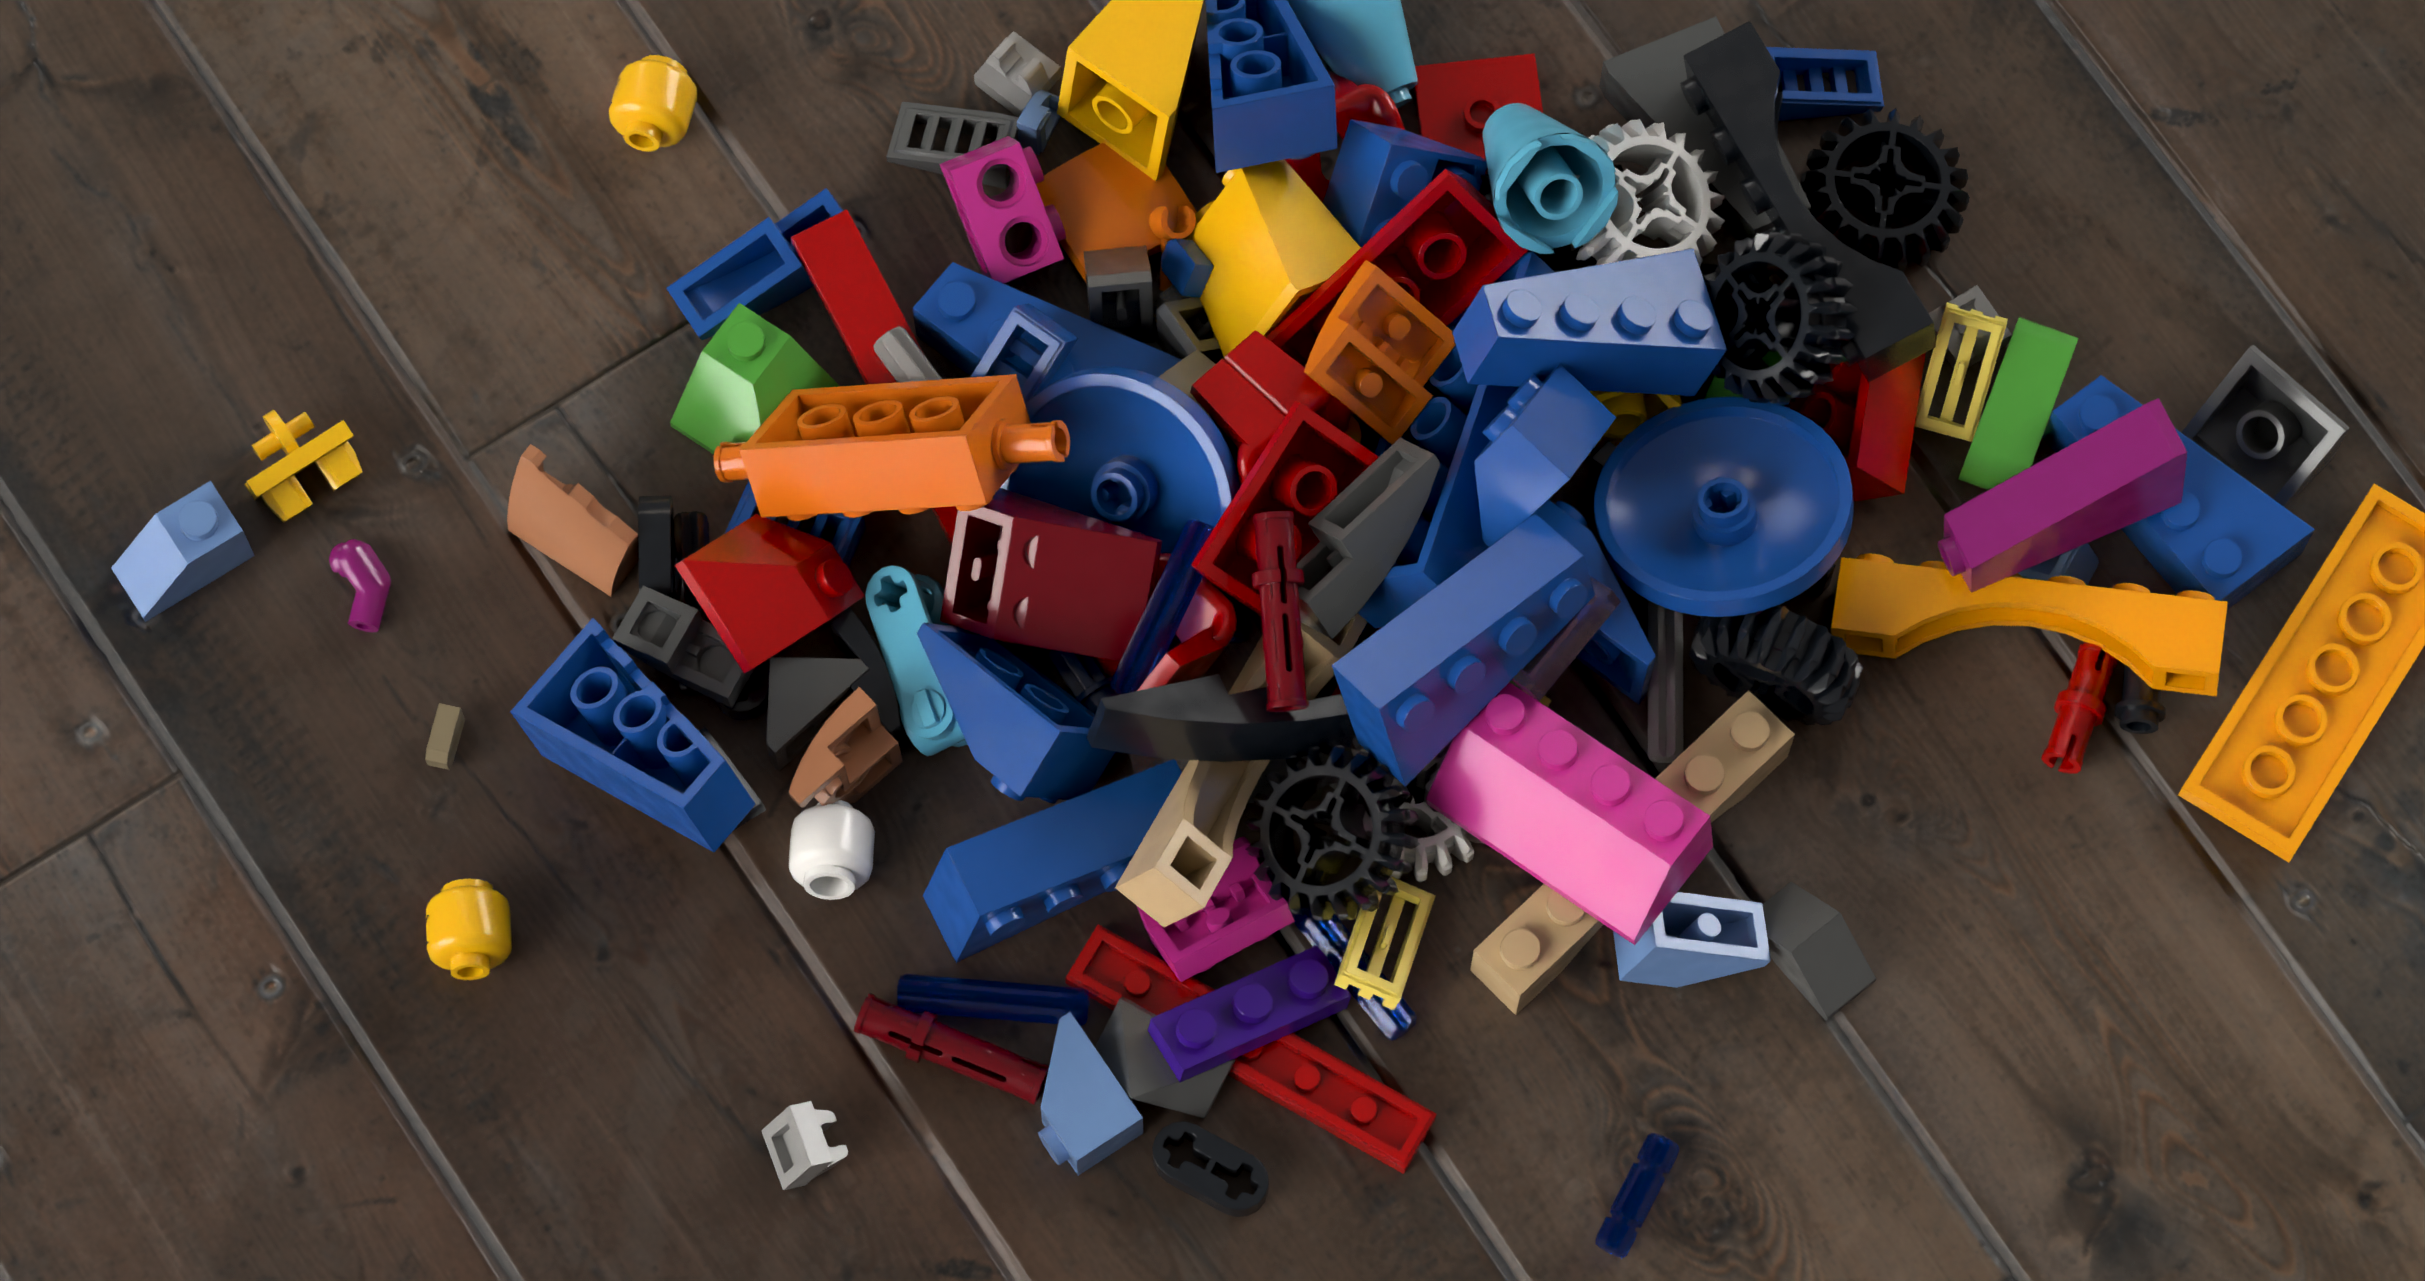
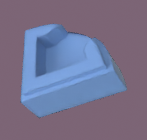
[1016,90,1061,155]

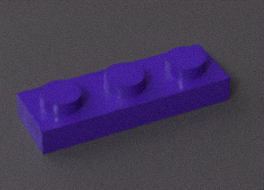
[1148,945,1351,1083]

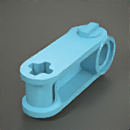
[865,565,968,756]

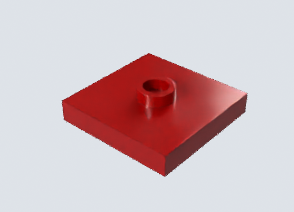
[1413,53,1544,174]

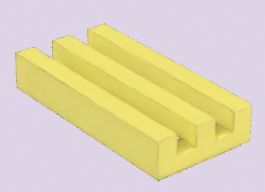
[1915,302,2008,442]
[1334,876,1436,1010]

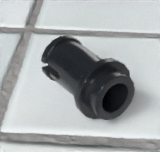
[2114,665,2166,734]

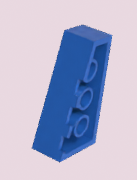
[1205,0,1338,173]
[1452,249,1727,396]
[912,262,1182,388]
[2042,375,2315,610]
[1332,513,1595,787]
[510,618,755,852]
[923,759,1182,963]

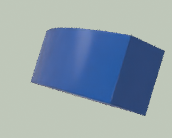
[666,188,870,340]

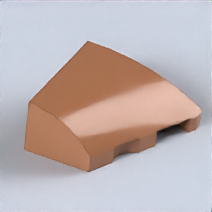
[507,444,639,597]
[789,687,903,807]

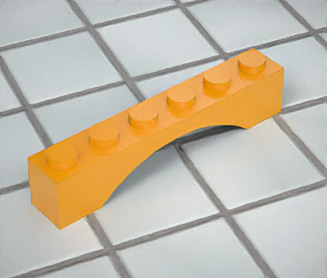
[1831,553,2228,697]

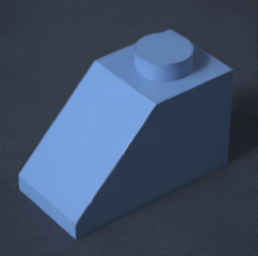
[111,481,255,622]
[1613,892,1771,988]
[1038,1012,1144,1176]

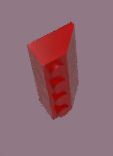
[1266,169,1528,416]

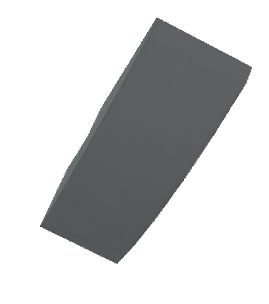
[1296,438,1440,639]

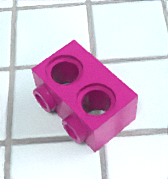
[939,136,1066,284]

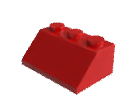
[1785,352,1926,501]
[1191,400,1379,616]

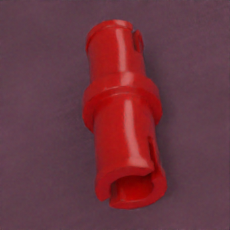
[2041,643,2118,774]

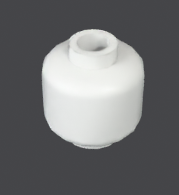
[789,800,875,900]

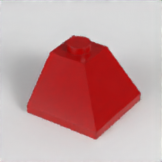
[675,514,865,674]

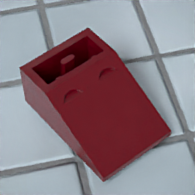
[940,488,1162,664]

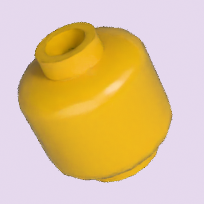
[609,55,697,152]
[426,878,512,980]

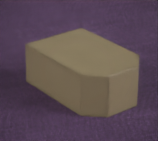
[425,703,465,770]

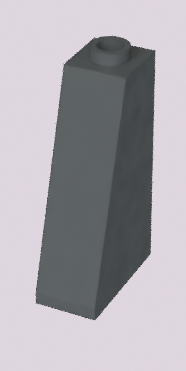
[1599,16,1811,241]

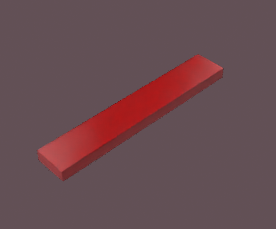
[791,209,958,546]
[1065,924,1437,1174]

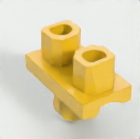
[244,410,363,523]

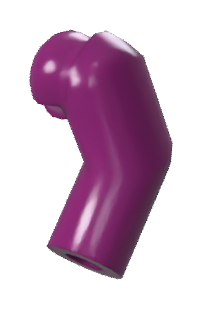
[329,539,391,632]

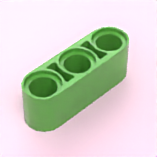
[1958,317,2078,490]

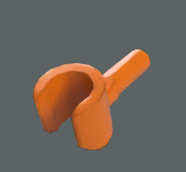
[1149,205,1196,292]

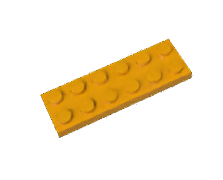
[2178,483,2425,863]

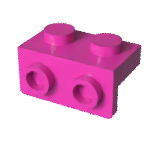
[1136,837,1295,982]

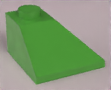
[670,303,839,454]

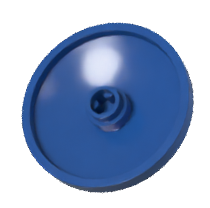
[1000,366,1240,564]
[1594,397,1854,617]

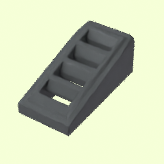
[886,102,1019,189]

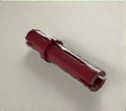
[1252,511,1309,712]
[853,993,1049,1105]

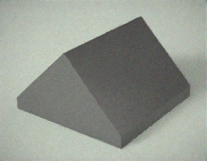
[2181,345,2350,508]

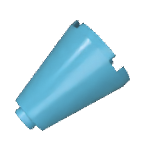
[1287,0,1418,108]
[1483,103,1618,254]

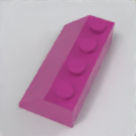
[1426,682,1713,945]

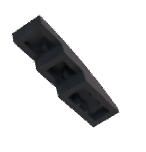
[1087,674,1355,762]

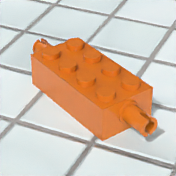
[713,374,1070,521]

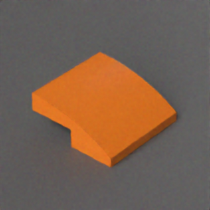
[1036,143,1197,283]
[1304,260,1456,445]

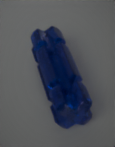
[1595,1133,1679,1258]

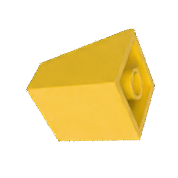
[1057,0,1204,181]
[1186,159,1361,357]

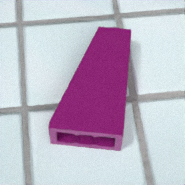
[1938,398,2187,593]

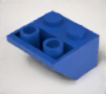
[1323,119,1487,247]

